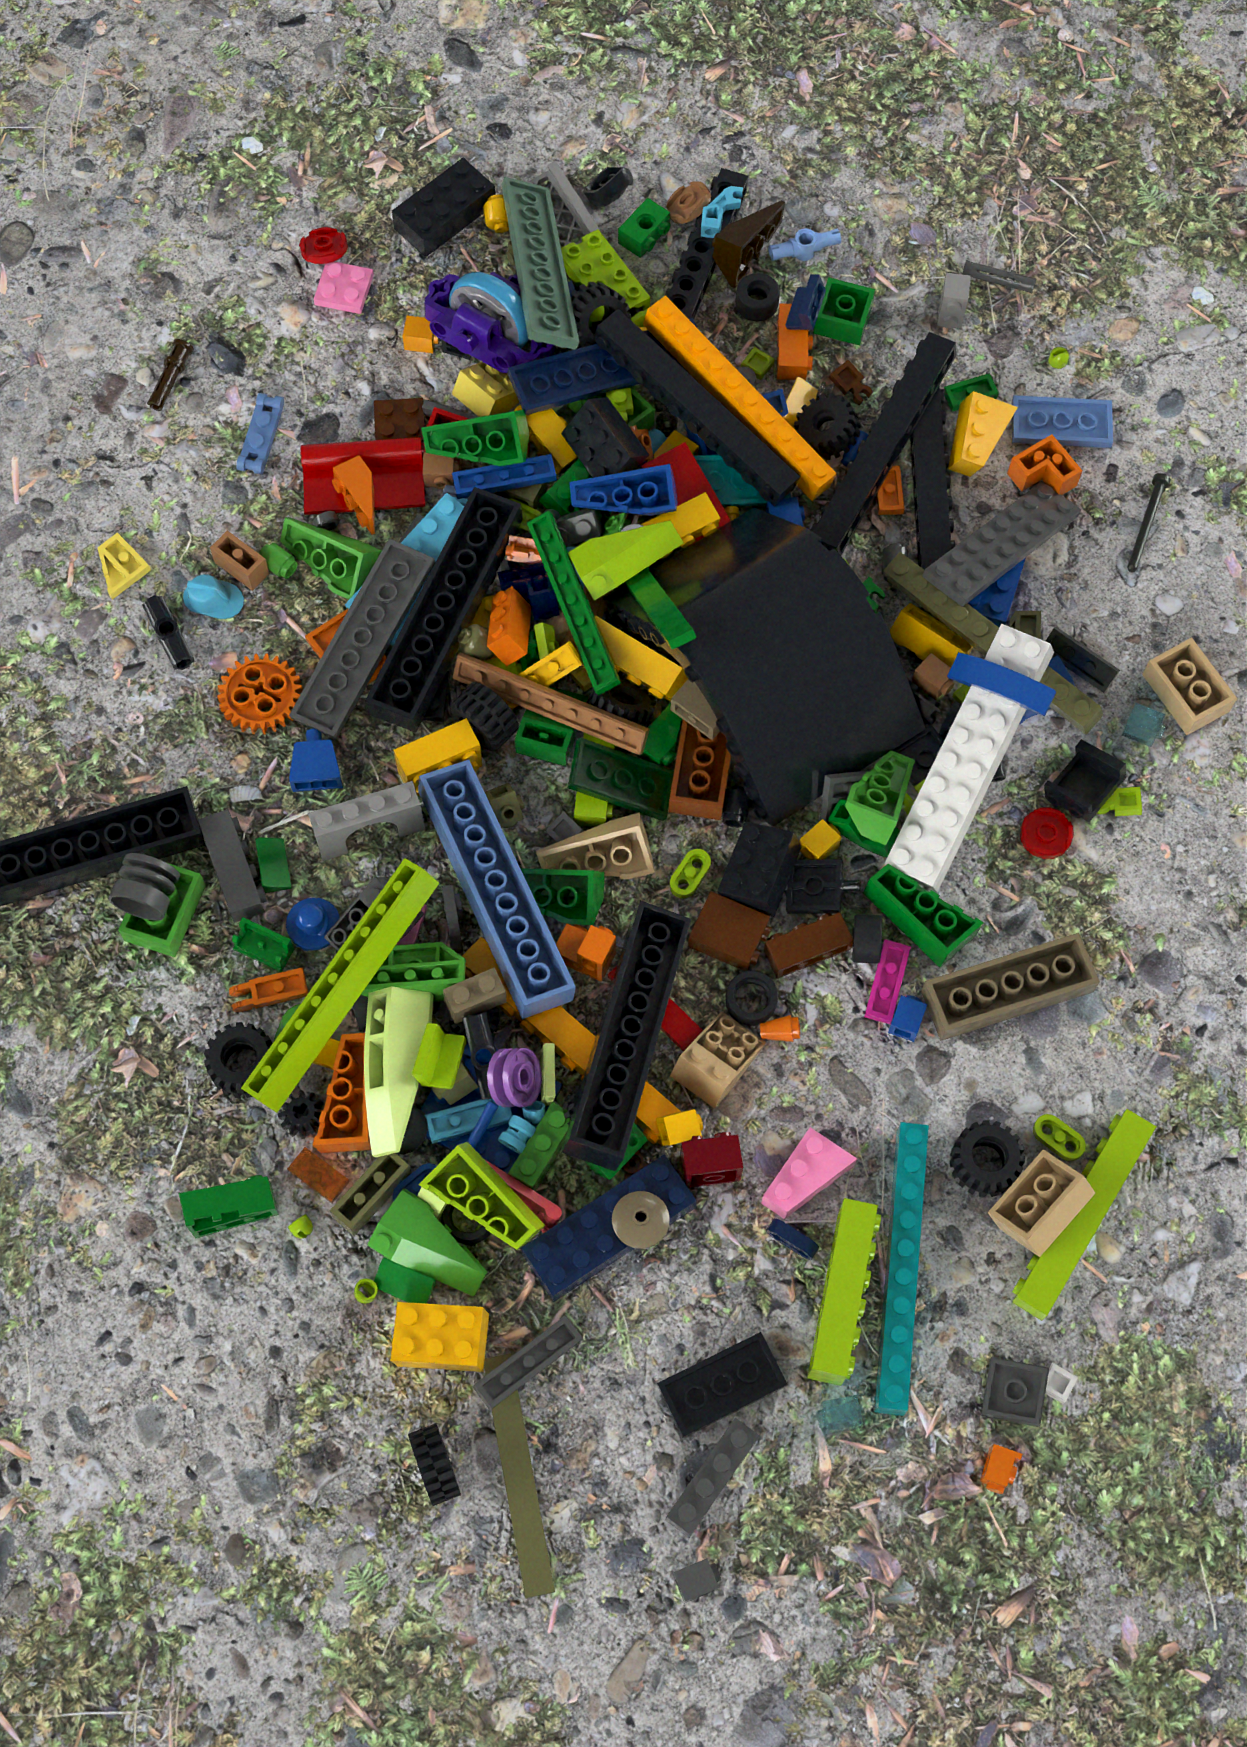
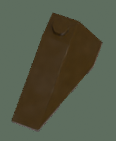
[712,200,785,288]

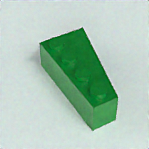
[863,864,984,968]

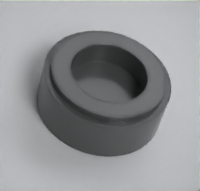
[313,511,340,531]

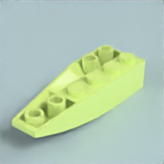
[364,987,433,1158]

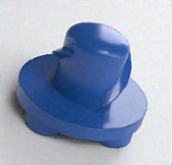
[286,898,340,951]

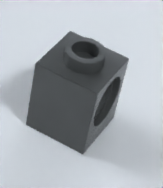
[673,1558,721,1604]

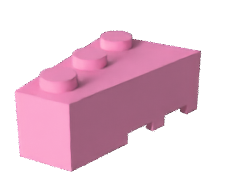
[761,1127,857,1219]

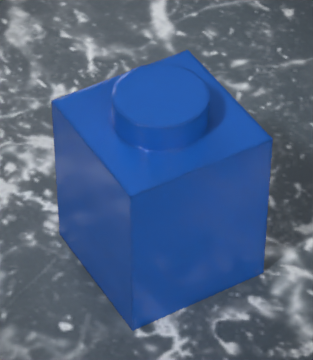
[888,995,927,1042]

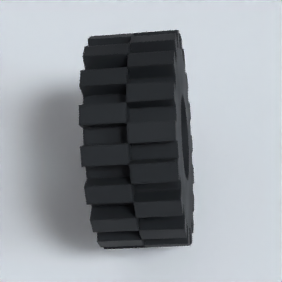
[794,393,861,461]
[587,677,656,728]
[408,1423,461,1506]

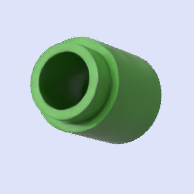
[259,543,298,579]

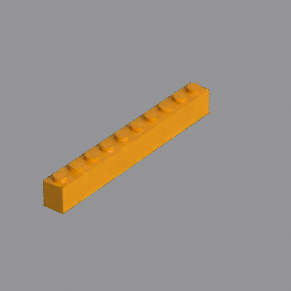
[643,295,837,501]
[462,937,681,1147]

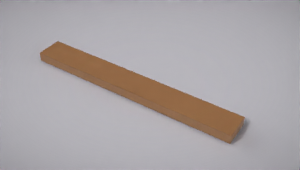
[452,652,649,755]

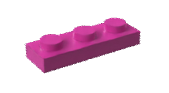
[864,939,911,1025]

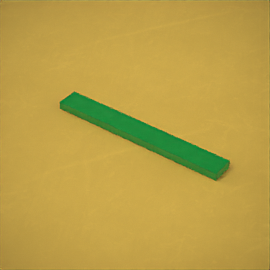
[527,510,622,695]
[624,568,696,649]

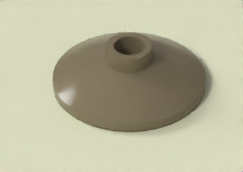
[612,1191,670,1249]

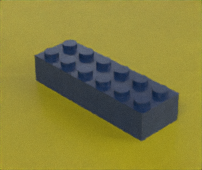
[521,1154,697,1303]

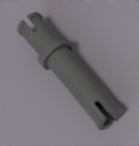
[962,260,1036,294]

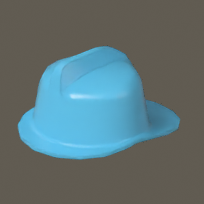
[183,574,244,619]

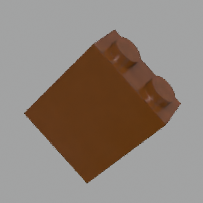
[688,891,772,971]

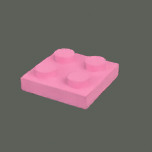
[313,262,374,314]

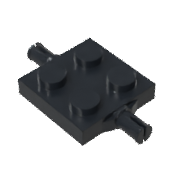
[784,859,861,914]

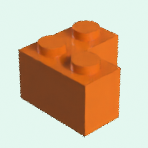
[1007,434,1083,495]
[556,923,616,982]

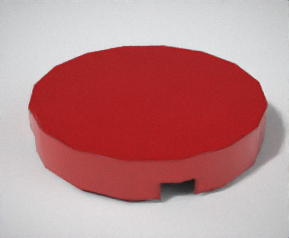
[299,227,348,264]
[1020,807,1074,859]

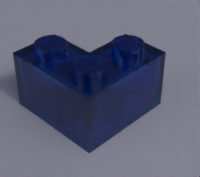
[497,562,560,621]

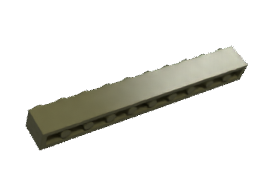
[883,552,1103,735]

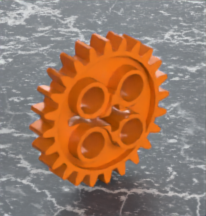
[217,653,303,735]

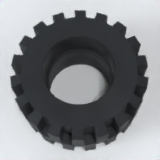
[570,282,631,347]
[449,682,519,752]
[204,1022,273,1099]
[949,1120,1025,1197]

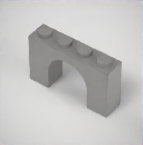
[308,781,425,861]

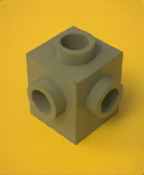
[485,783,525,828]

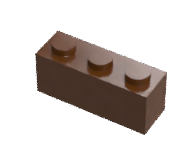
[764,912,854,979]

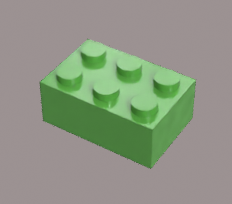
[118,863,206,957]

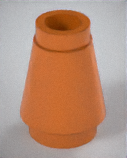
[760,1015,801,1042]

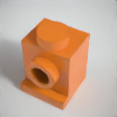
[980,1444,1023,1494]

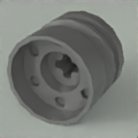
[108,853,180,921]

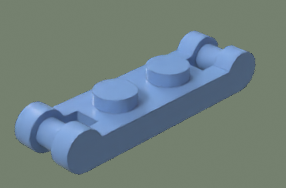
[236,393,284,475]

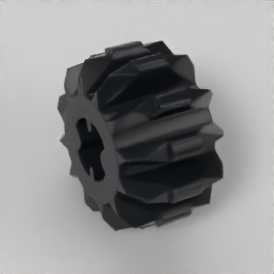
[278,1090,324,1139]

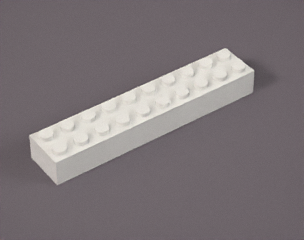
[884,624,1054,892]

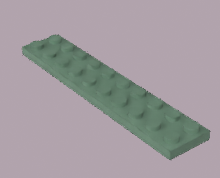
[501,177,579,350]

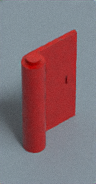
[300,437,426,515]

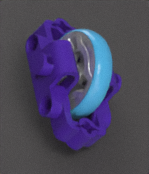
[425,272,556,373]

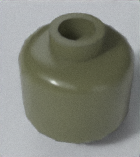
[458,624,495,661]

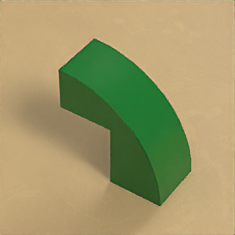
[828,799,900,858]

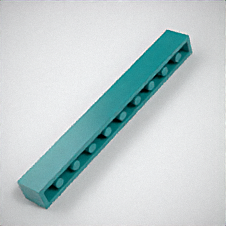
[874,1122,929,1416]

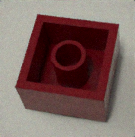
[680,1132,744,1188]

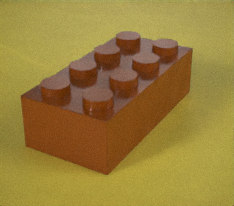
[669,719,731,820]

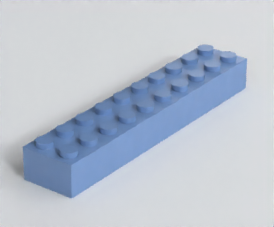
[418,760,576,1019]

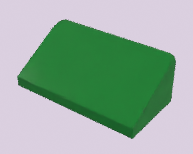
[255,837,292,893]
[374,1257,436,1304]

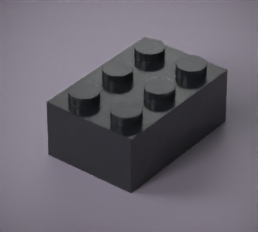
[561,397,649,478]
[717,821,802,917]

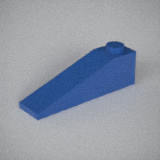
[569,464,678,516]

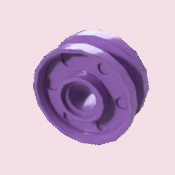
[487,1048,542,1107]

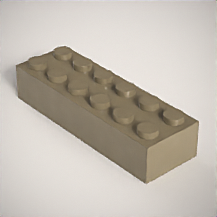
[921,933,1100,1041]

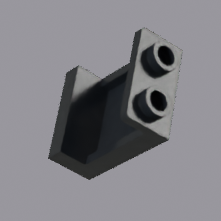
[1044,739,1126,822]

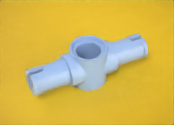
[768,228,841,261]

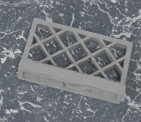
[528,161,601,246]

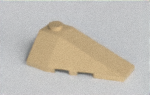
[536,813,655,879]

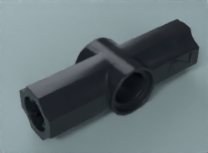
[142,595,195,670]
[462,1012,497,1100]

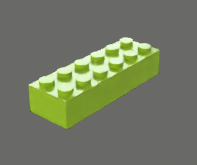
[807,1198,881,1386]

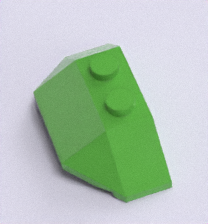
[361,942,466,1001]

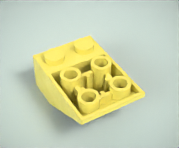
[452,362,519,417]

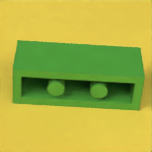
[508,1102,571,1192]

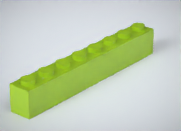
[1012,1109,1157,1321]

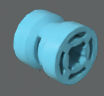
[498,1115,537,1154]

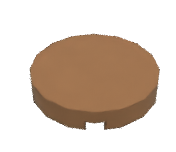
[666,181,711,224]

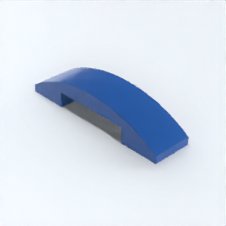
[947,652,1056,716]

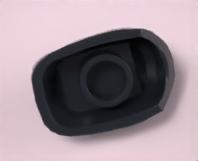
[583,167,634,207]

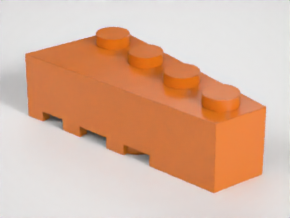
[313,1033,371,1153]

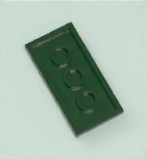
[567,737,674,821]

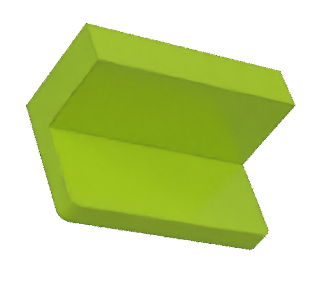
[412,1023,467,1089]

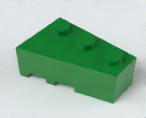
[178,1175,279,1239]

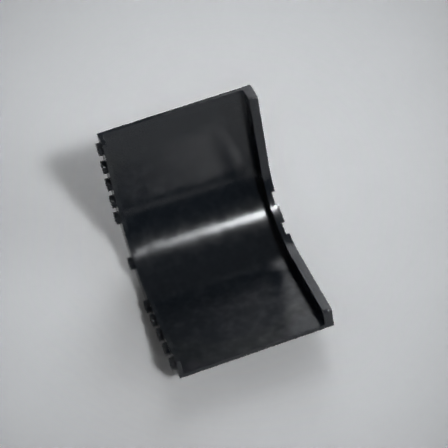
[603,507,926,827]

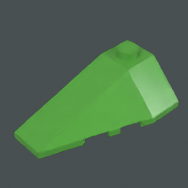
[367,1188,488,1296]

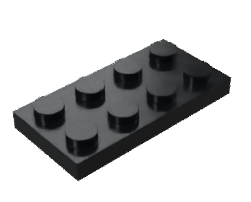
[657,1332,788,1438]

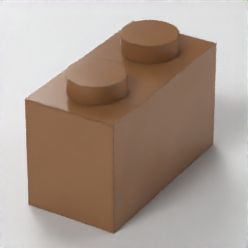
[210,530,270,591]

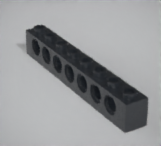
[665,168,748,319]

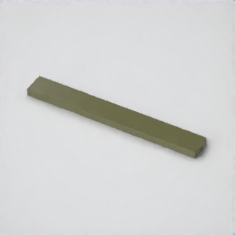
[484,1353,555,1599]

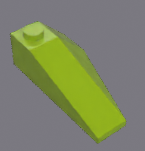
[568,520,684,601]

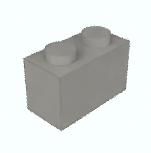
[937,273,971,329]

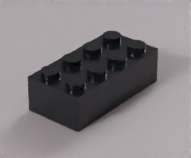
[392,157,496,258]

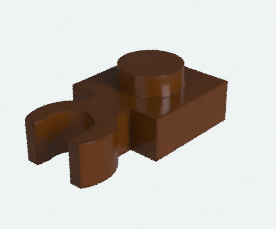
[829,360,873,406]

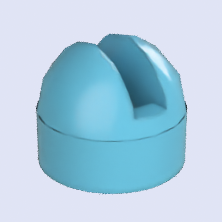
[523,1100,545,1125]

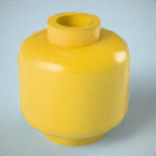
[483,194,509,233]

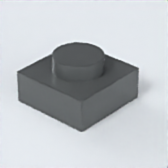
[545,811,584,842]

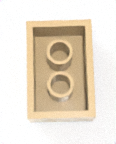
[1142,637,1237,735]
[988,1149,1095,1257]

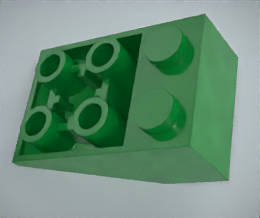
[539,459,612,537]
[515,686,588,766]

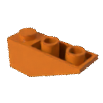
[332,455,375,535]

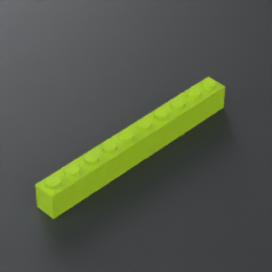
[241,858,439,1113]

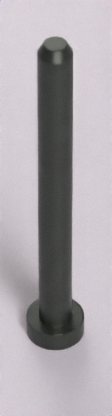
[1127,473,1171,573]

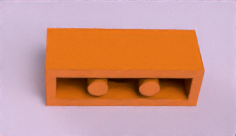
[777,303,813,380]
[487,586,532,666]

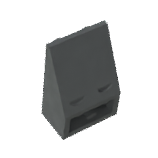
[324,877,424,951]

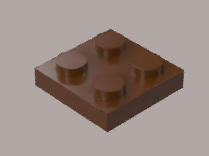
[374,398,425,442]

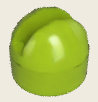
[1048,347,1069,369]
[288,1214,313,1239]
[354,1278,378,1304]

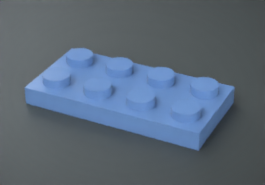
[1012,395,1113,448]

